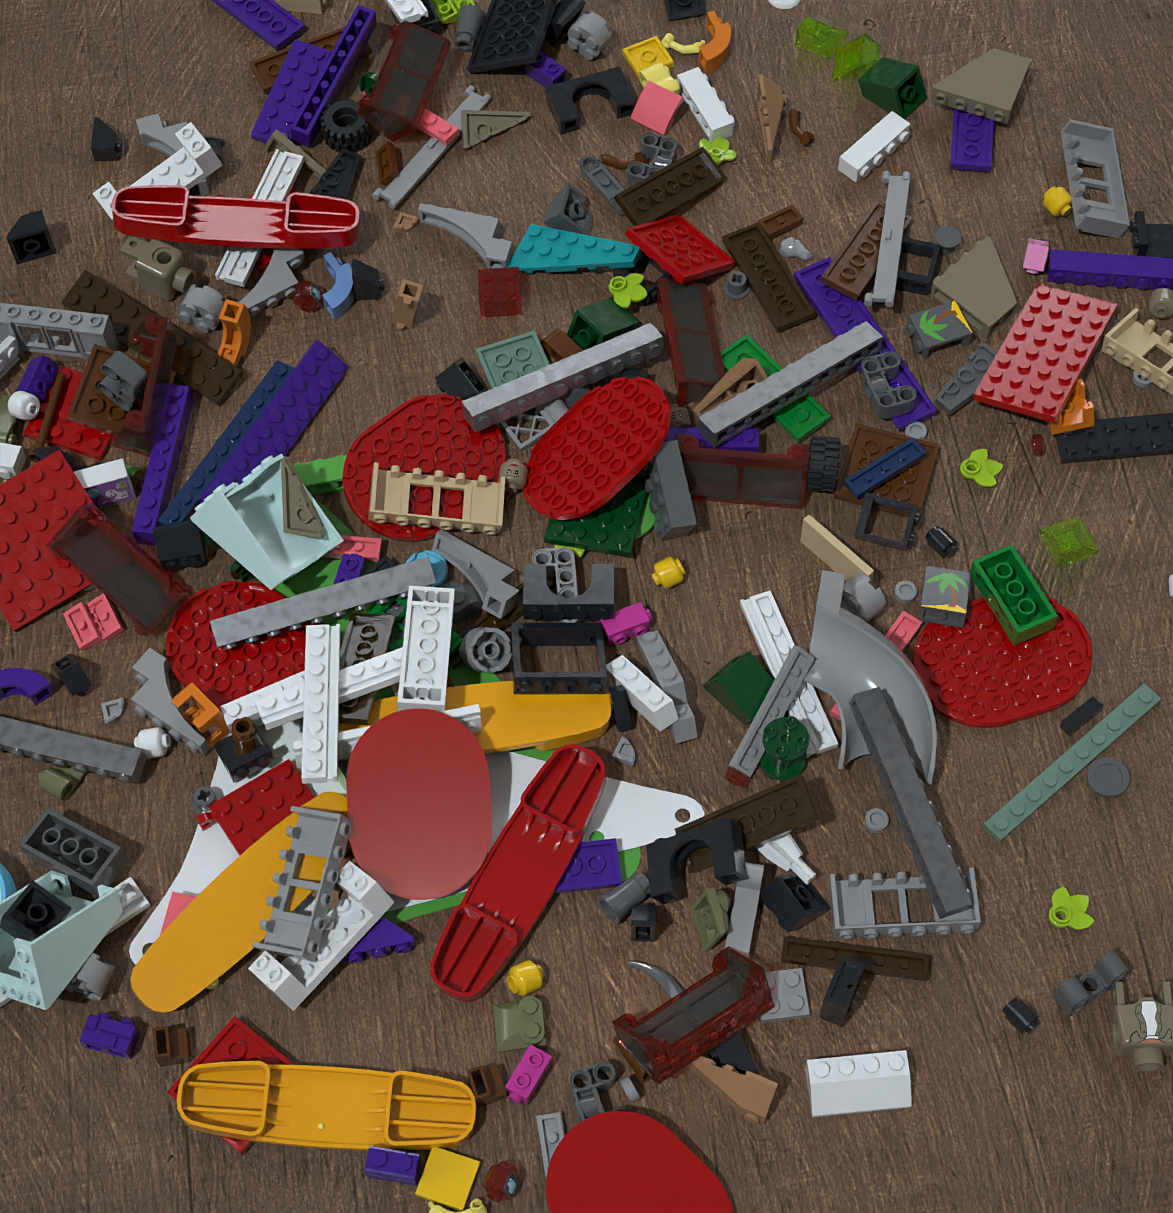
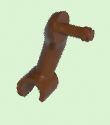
[788,109,814,145]
[601,152,647,169]

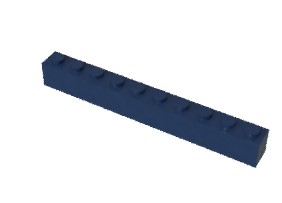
[158,360,294,526]

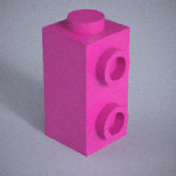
[600,602,652,646]
[505,1044,553,1106]

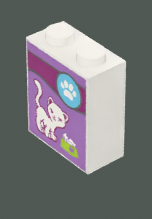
[74,458,136,509]

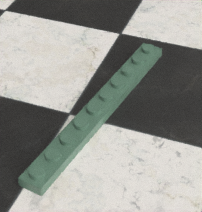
[983,683,1161,844]

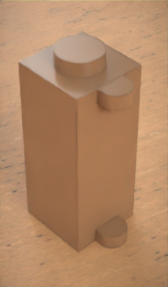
[391,279,423,331]

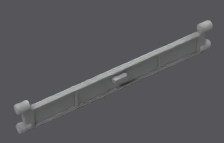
[372,85,491,209]
[864,171,911,307]

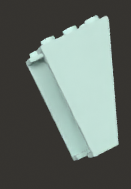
[190,454,344,590]
[0,871,123,1010]

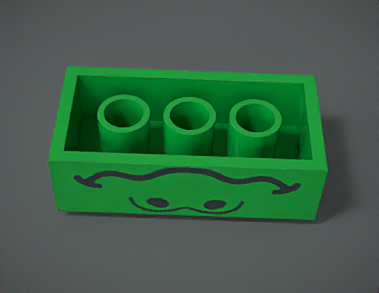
[970,544,1058,646]

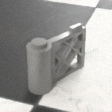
[499,397,569,452]

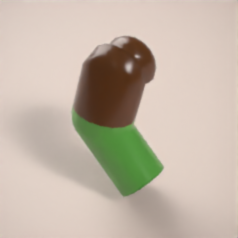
[126,465,146,489]

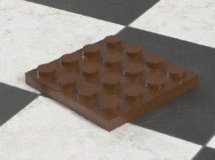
[67,344,176,447]
[833,423,940,518]

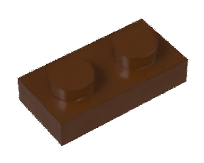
[376,141,399,186]
[758,204,803,239]

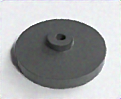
[1086,757,1130,798]

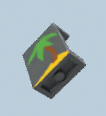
[906,301,973,359]
[918,566,971,628]

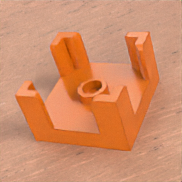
[1046,379,1094,435]
[171,683,231,749]

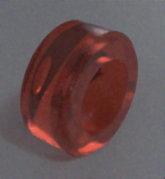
[1031,434,1043,456]
[724,768,748,788]

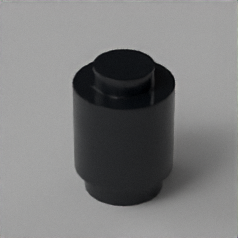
[925,526,958,558]
[1002,997,1039,1034]

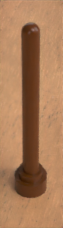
[27,372,65,463]

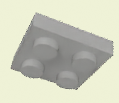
[753,968,810,1023]

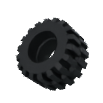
[321,99,373,153]
[806,435,841,492]

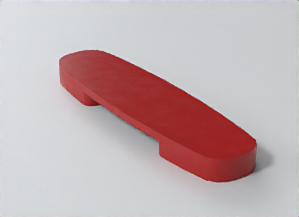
[112,185,359,249]
[430,744,607,1002]

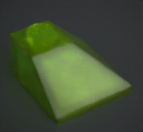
[795,16,848,60]
[832,33,881,81]
[1039,516,1099,567]

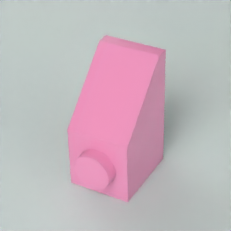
[1023,238,1049,274]

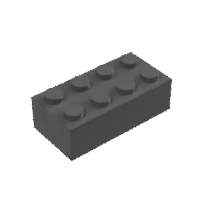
[641,440,697,540]
[19,808,129,898]

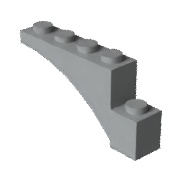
[136,113,211,196]
[418,203,513,273]
[238,248,304,317]
[432,529,520,619]
[636,630,698,744]
[131,648,210,756]

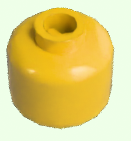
[1043,186,1073,217]
[651,556,686,589]
[506,960,544,996]

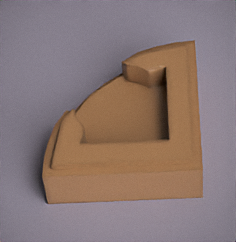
[393,212,420,233]

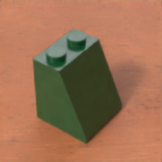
[858,57,927,120]
[567,297,639,350]
[702,651,774,725]

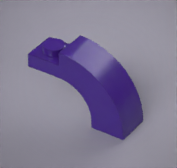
[0,668,55,706]

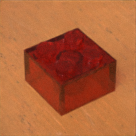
[478,267,522,318]

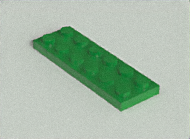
[714,334,831,443]

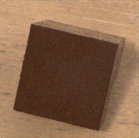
[153,1026,191,1067]
[467,1065,507,1108]

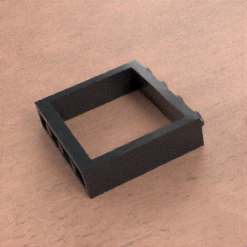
[510,623,607,694]

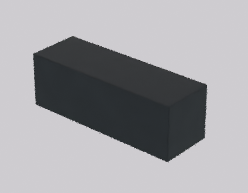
[607,685,633,732]
[1060,696,1103,737]

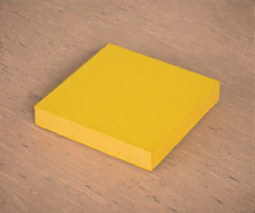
[622,36,674,79]
[415,1147,481,1211]

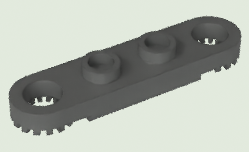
[579,155,625,215]

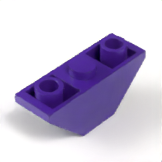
[343,918,415,963]

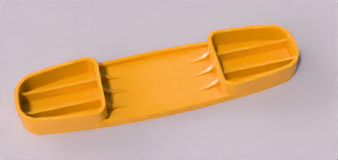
[339,681,611,762]
[130,791,351,1014]
[177,1061,476,1151]

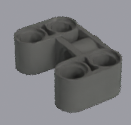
[627,132,677,186]
[98,351,148,411]
[860,351,916,419]
[1053,950,1129,1017]
[569,1061,627,1122]

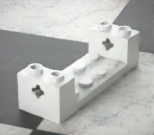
[92,122,222,236]
[397,586,455,712]
[248,861,395,1011]

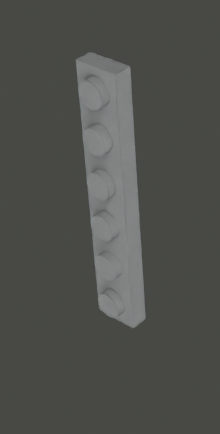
[728,646,815,778]

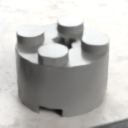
[567,12,612,60]
[178,284,224,333]
[840,573,886,622]
[459,627,512,673]
[64,953,115,1001]

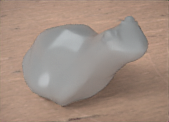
[780,237,812,260]

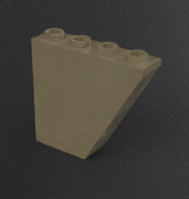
[931,48,1031,124]
[930,236,1017,339]

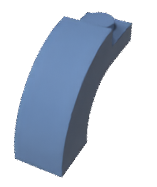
[322,252,355,321]

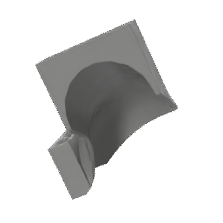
[804,570,938,785]

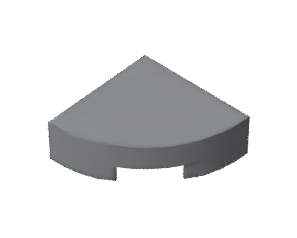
[101,698,125,726]
[612,736,635,767]

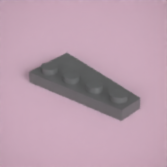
[935,341,997,415]

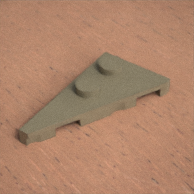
[461,110,531,150]
[263,129,327,179]
[281,457,326,539]

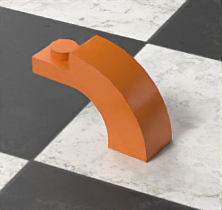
[699,10,731,74]
[218,299,251,367]

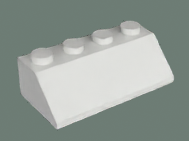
[805,1050,912,1117]

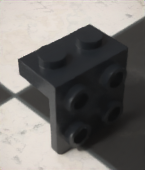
[1129,211,1173,258]
[214,729,275,783]

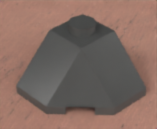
[543,182,593,235]
[439,580,484,626]

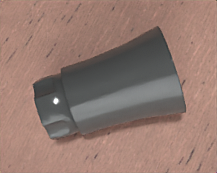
[455,4,486,51]
[597,873,650,924]

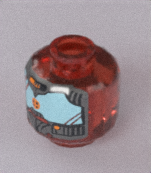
[293,281,321,312]
[483,1162,520,1202]

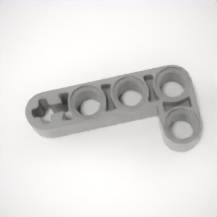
[532,547,580,623]
[723,862,764,963]

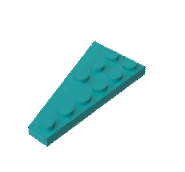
[506,224,642,275]

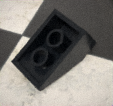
[663,0,706,21]

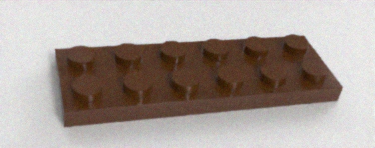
[249,26,372,94]
[820,199,912,301]

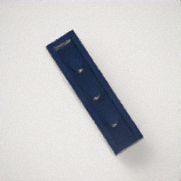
[843,437,927,499]

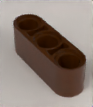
[540,328,584,362]

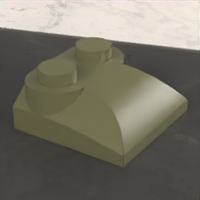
[690,887,730,952]
[493,996,546,1053]

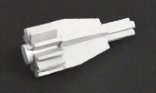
[755,833,816,885]

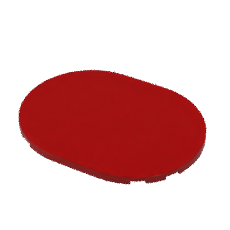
[523,377,671,520]
[342,394,506,542]
[165,581,323,727]
[912,595,1092,728]
[346,708,492,900]
[545,1111,733,1213]

